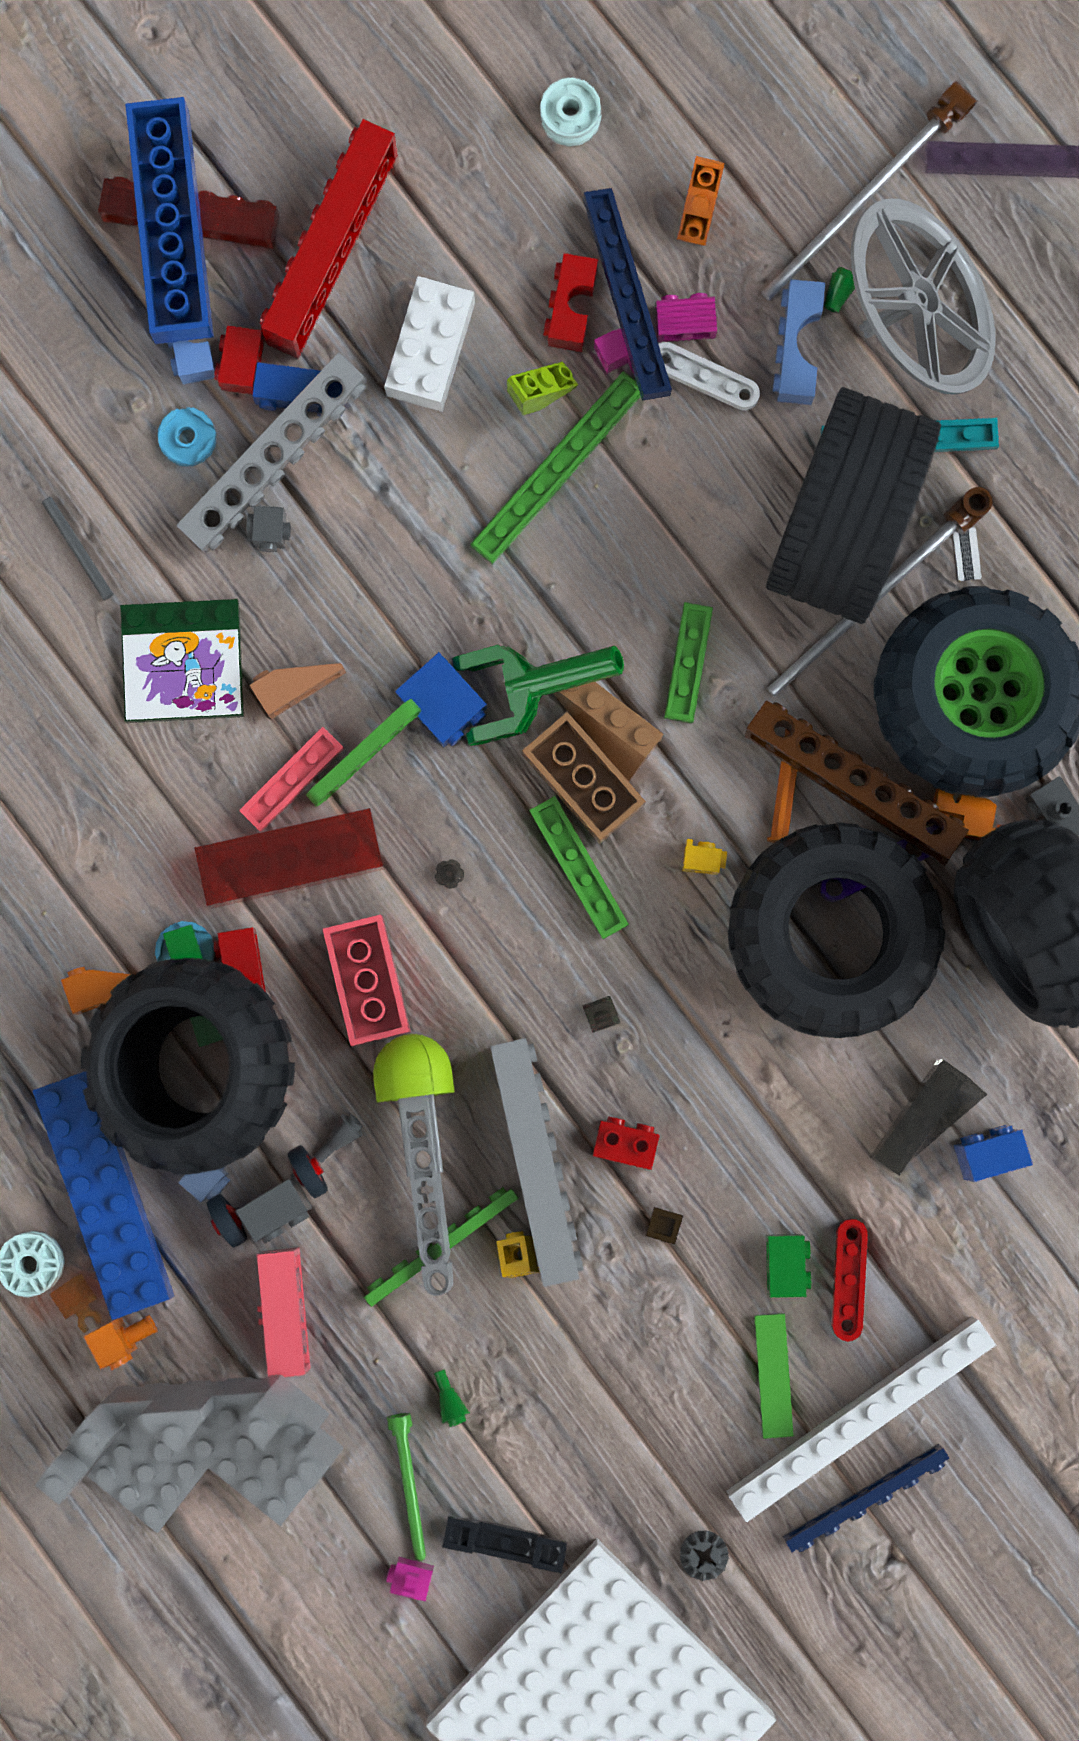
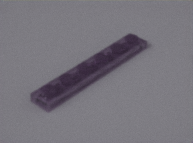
[925,141,1079,178]

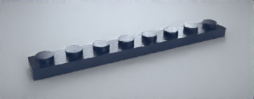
[583,188,672,401]

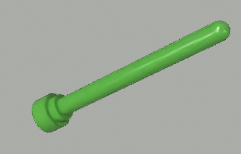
[386,1413,426,1561]

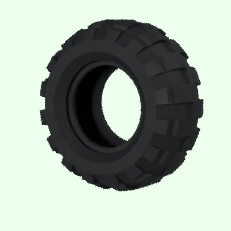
[727,822,946,1038]

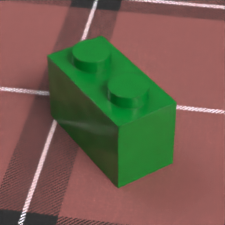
[766,1234,812,1298]

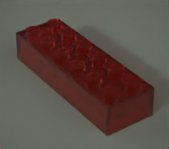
[194,808,385,909]

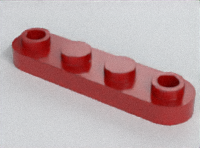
[831,1219,868,1341]

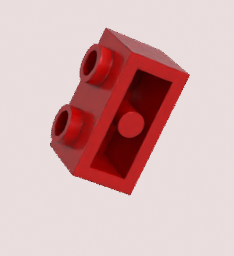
[592,1116,660,1170]

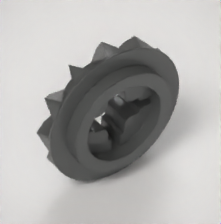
[680,1530,729,1581]

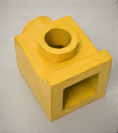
[682,839,727,875]
[496,1231,540,1278]

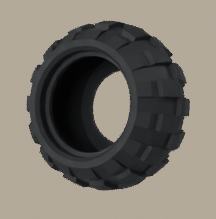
[954,819,1079,1028]
[80,958,295,1175]

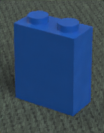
[395,652,487,748]

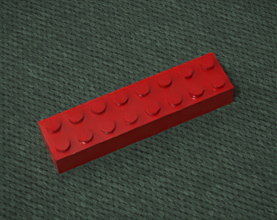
[259,119,398,359]

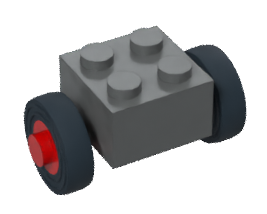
[206,1145,328,1248]

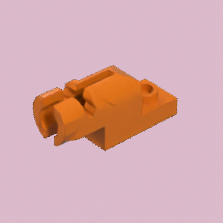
[933,789,1001,841]

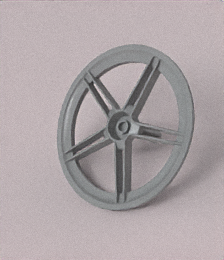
[851,198,996,395]

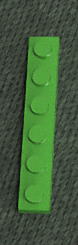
[364,1187,519,1307]

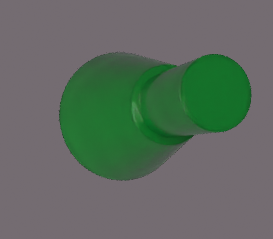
[434,1369,470,1428]

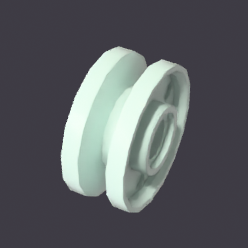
[540,78,601,146]
[0,1231,65,1297]

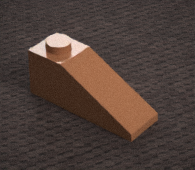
[250,663,346,720]

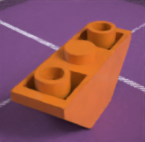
[677,156,725,246]

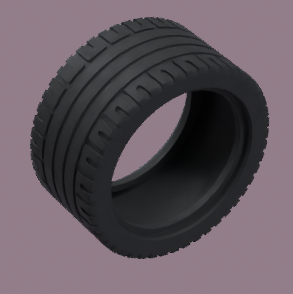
[766,387,941,624]

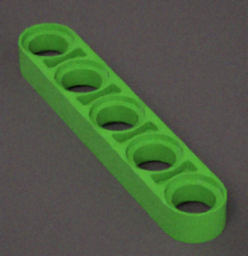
[306,699,422,807]

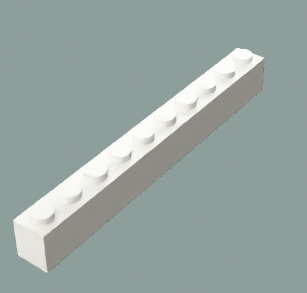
[726,1317,996,1523]

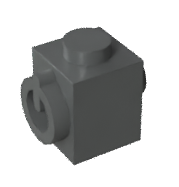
[246,506,291,552]

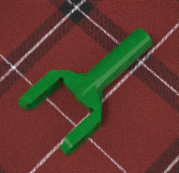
[452,644,624,746]

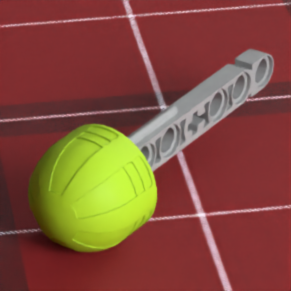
[373,1034,455,1296]

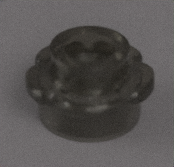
[435,859,464,889]

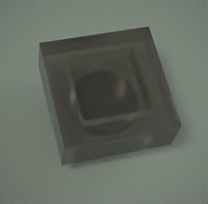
[582,996,620,1033]

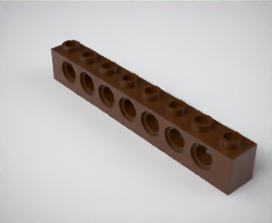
[745,700,969,866]

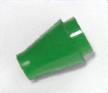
[823,267,856,314]

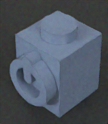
[178,1166,230,1202]

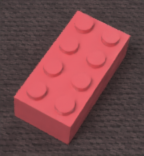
[323,915,411,1047]

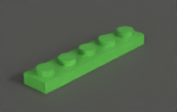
[529,796,629,940]

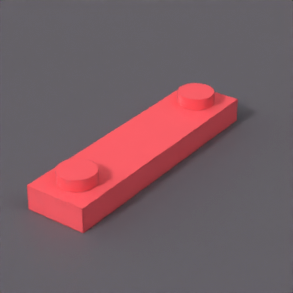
[239,727,345,832]

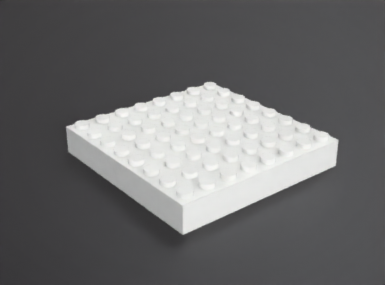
[426,1539,776,1741]

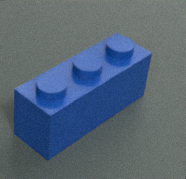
[252,362,343,416]

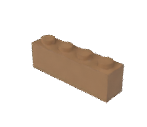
[553,682,664,782]

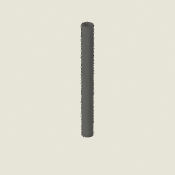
[42,497,113,600]

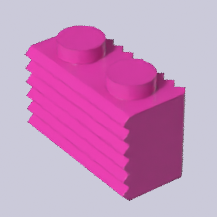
[655,293,717,343]

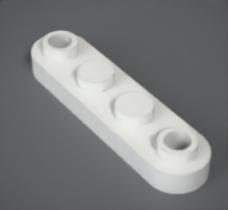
[659,342,760,410]

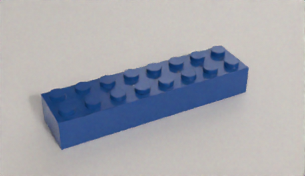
[125,97,214,344]
[32,1071,175,1321]

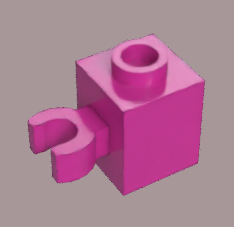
[386,1557,434,1602]

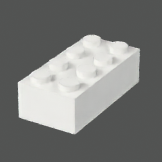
[384,276,475,412]

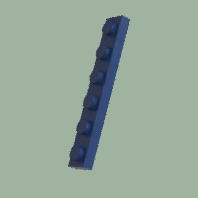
[783,1444,950,1552]

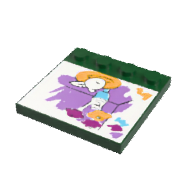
[120,599,244,723]

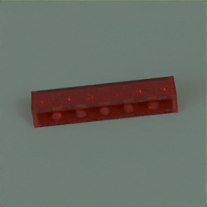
[98,176,280,249]

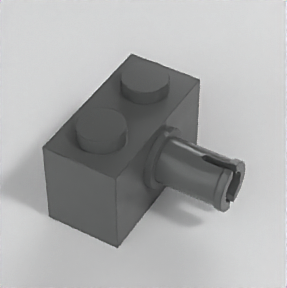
[1024,776,1079,835]

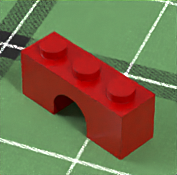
[543,253,598,352]

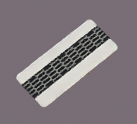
[953,528,982,581]

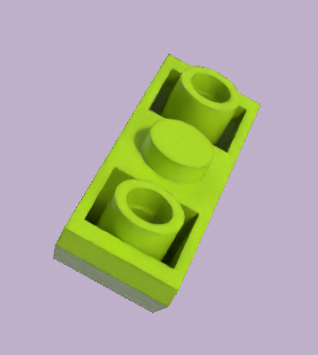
[507,361,578,416]

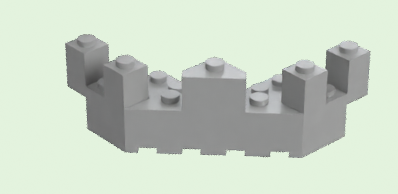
[35,1375,344,1533]

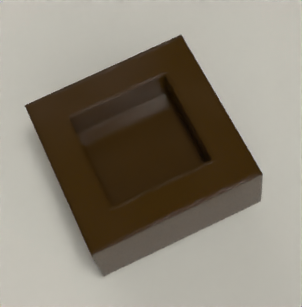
[646,1207,683,1245]

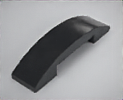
[442,1516,568,1574]

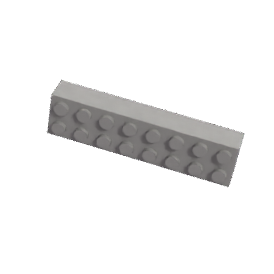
[490,1038,584,1287]

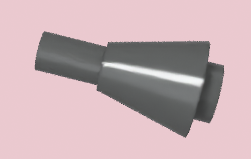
[314,1114,363,1163]

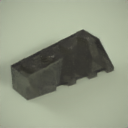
[870,1059,987,1176]

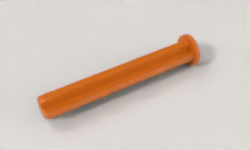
[767,729,801,843]

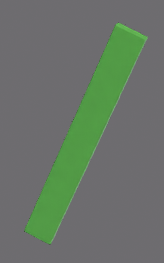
[470,371,641,565]

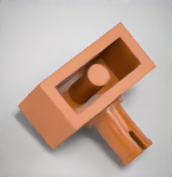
[84,1315,158,1371]

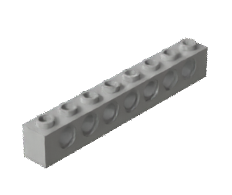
[176,352,367,551]

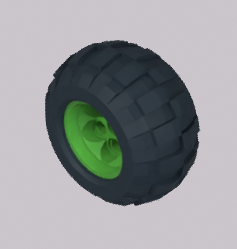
[873,586,1079,798]

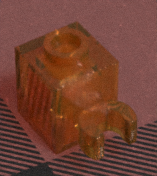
[49,1274,103,1333]

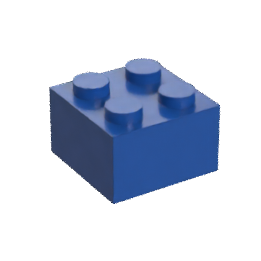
[953,1125,1033,1182]

